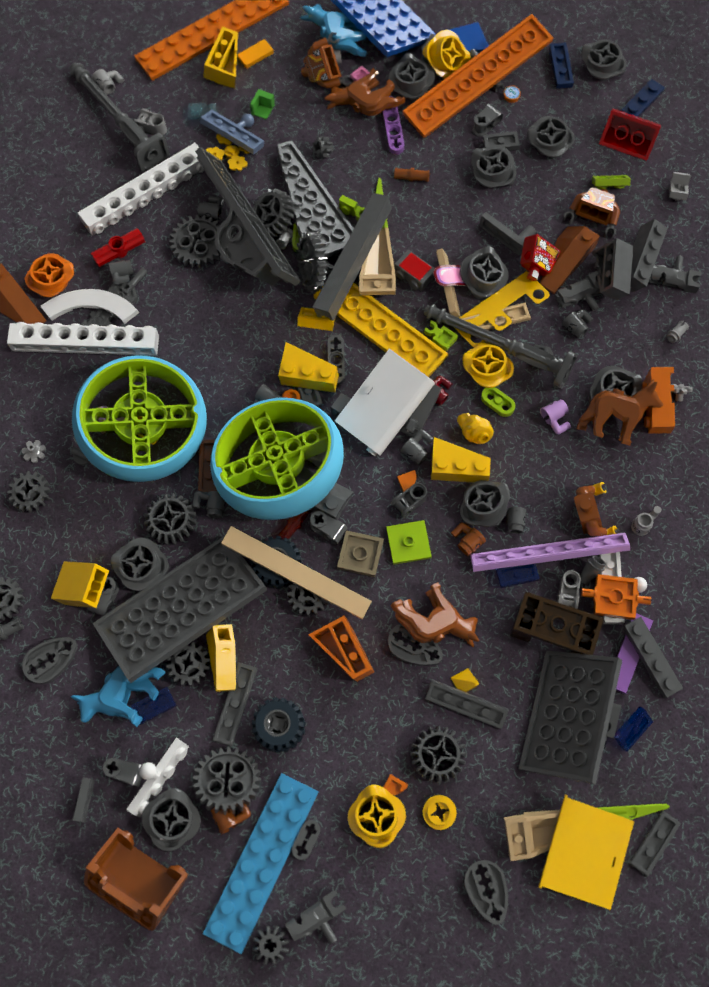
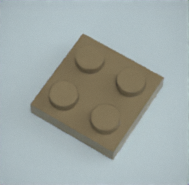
[337,530,384,577]

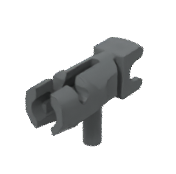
[648,255,702,293]
[555,271,600,311]
[285,890,346,945]

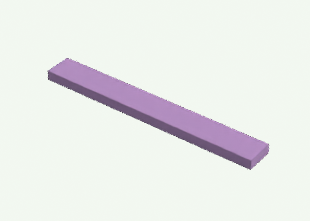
[470,533,630,572]

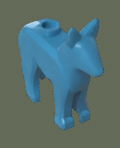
[300,4,367,57]
[71,666,165,727]

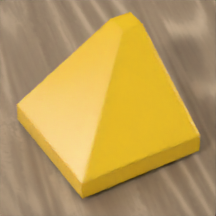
[451,668,479,692]

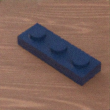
[549,43,574,89]
[621,79,665,117]

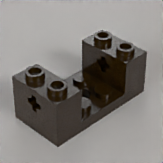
[510,592,604,655]

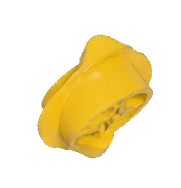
[423,30,471,78]
[463,342,514,388]
[348,785,406,848]

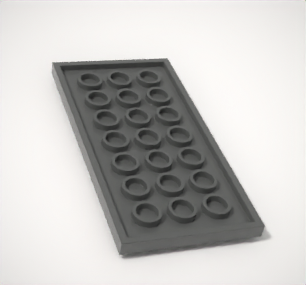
[92,535,267,683]

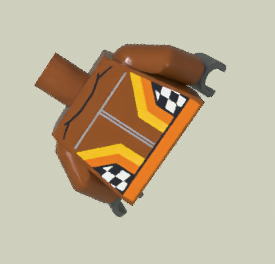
[301,32,352,88]
[563,187,620,239]

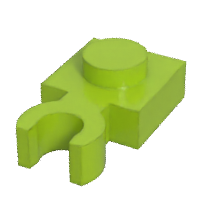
[424,321,458,352]

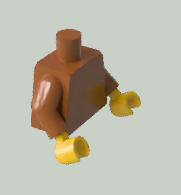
[574,482,617,536]

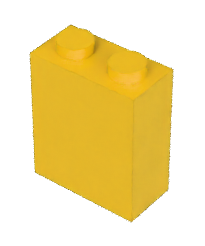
[51,561,109,608]

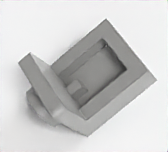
[669,172,691,200]

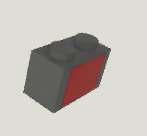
[394,250,435,292]

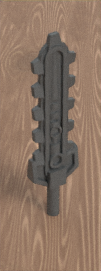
[81,268,147,340]

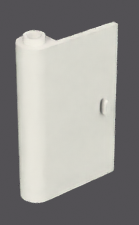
[335,348,435,456]

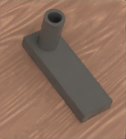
[479,212,536,256]

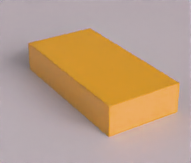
[237,39,274,68]

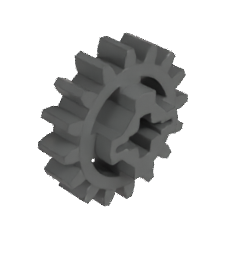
[7,471,51,513]
[0,577,25,621]
[287,584,329,617]
[166,642,211,687]

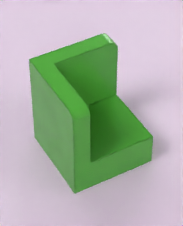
[250,89,275,119]

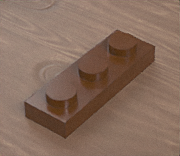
[198,440,217,492]

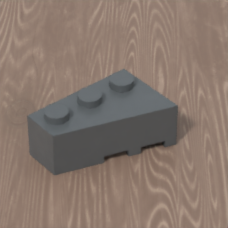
[592,238,633,300]

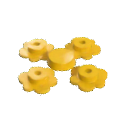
[206,134,250,171]

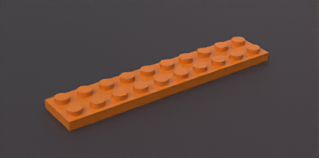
[134,0,289,81]
[403,14,553,138]

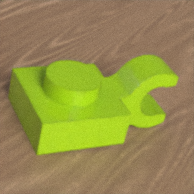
[339,195,365,221]

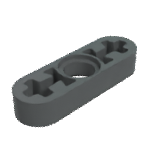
[328,335,345,386]

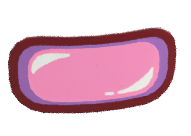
[434,265,467,286]

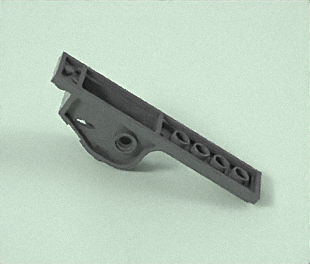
[195,147,301,286]

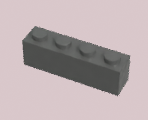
[630,219,668,292]

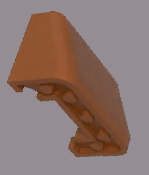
[84,828,188,931]

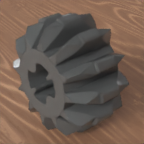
[252,926,290,965]

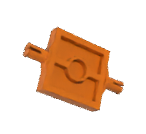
[581,574,651,620]

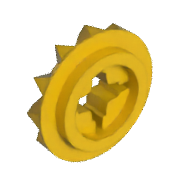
[423,795,457,830]

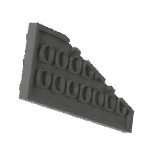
[276,140,354,257]

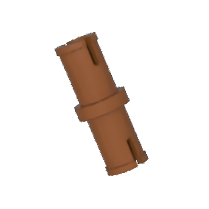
[394,168,430,182]

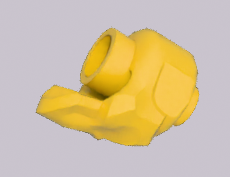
[457,413,494,444]

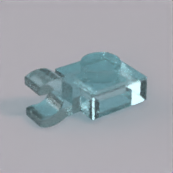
[188,103,218,120]

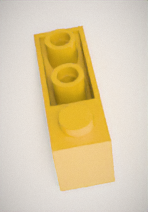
[206,624,236,692]

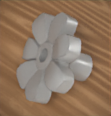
[670,384,693,401]
[22,440,46,463]

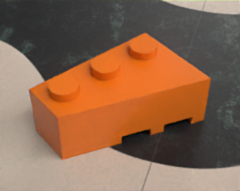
[641,367,675,434]
[309,616,374,681]

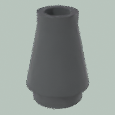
[580,555,606,585]

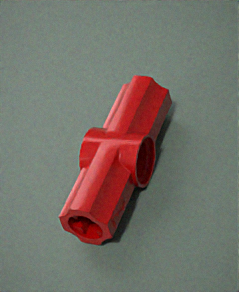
[91,228,145,267]

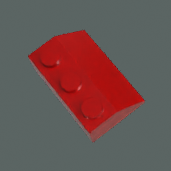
[599,109,662,161]

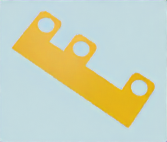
[455,271,550,347]

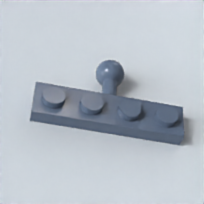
[200,109,264,155]

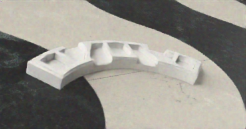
[41,289,139,324]

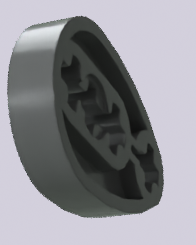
[388,623,443,666]
[22,637,78,684]
[464,860,508,925]

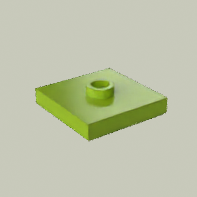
[386,520,432,565]

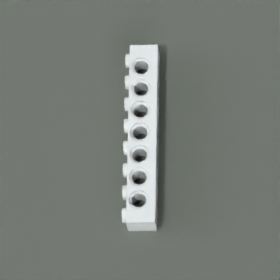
[78,143,204,236]
[7,322,159,356]

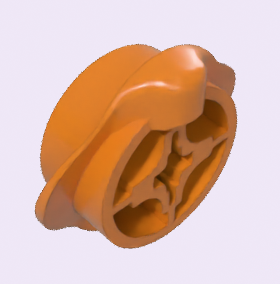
[25,253,74,297]

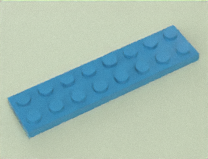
[203,773,319,954]

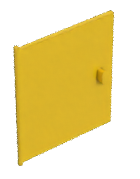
[539,795,634,910]

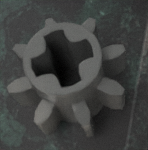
[312,136,333,158]

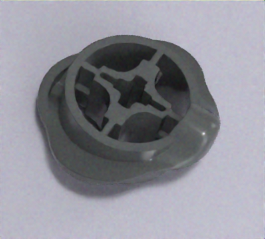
[581,39,627,79]
[389,53,435,103]
[527,116,575,158]
[471,146,517,188]
[460,246,508,300]
[589,366,643,402]
[460,480,510,527]
[110,538,169,591]
[142,788,201,852]

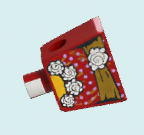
[520,234,560,281]

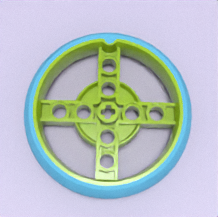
[72,355,207,482]
[210,398,344,520]

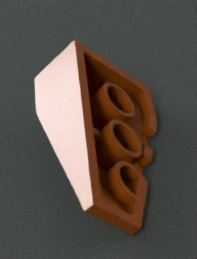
[540,226,600,294]
[0,263,47,324]

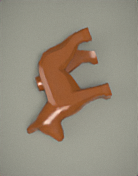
[324,68,405,116]
[576,379,663,446]
[390,582,480,647]

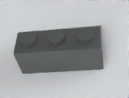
[287,467,354,520]

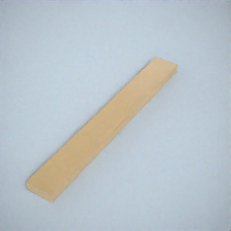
[221,526,372,619]

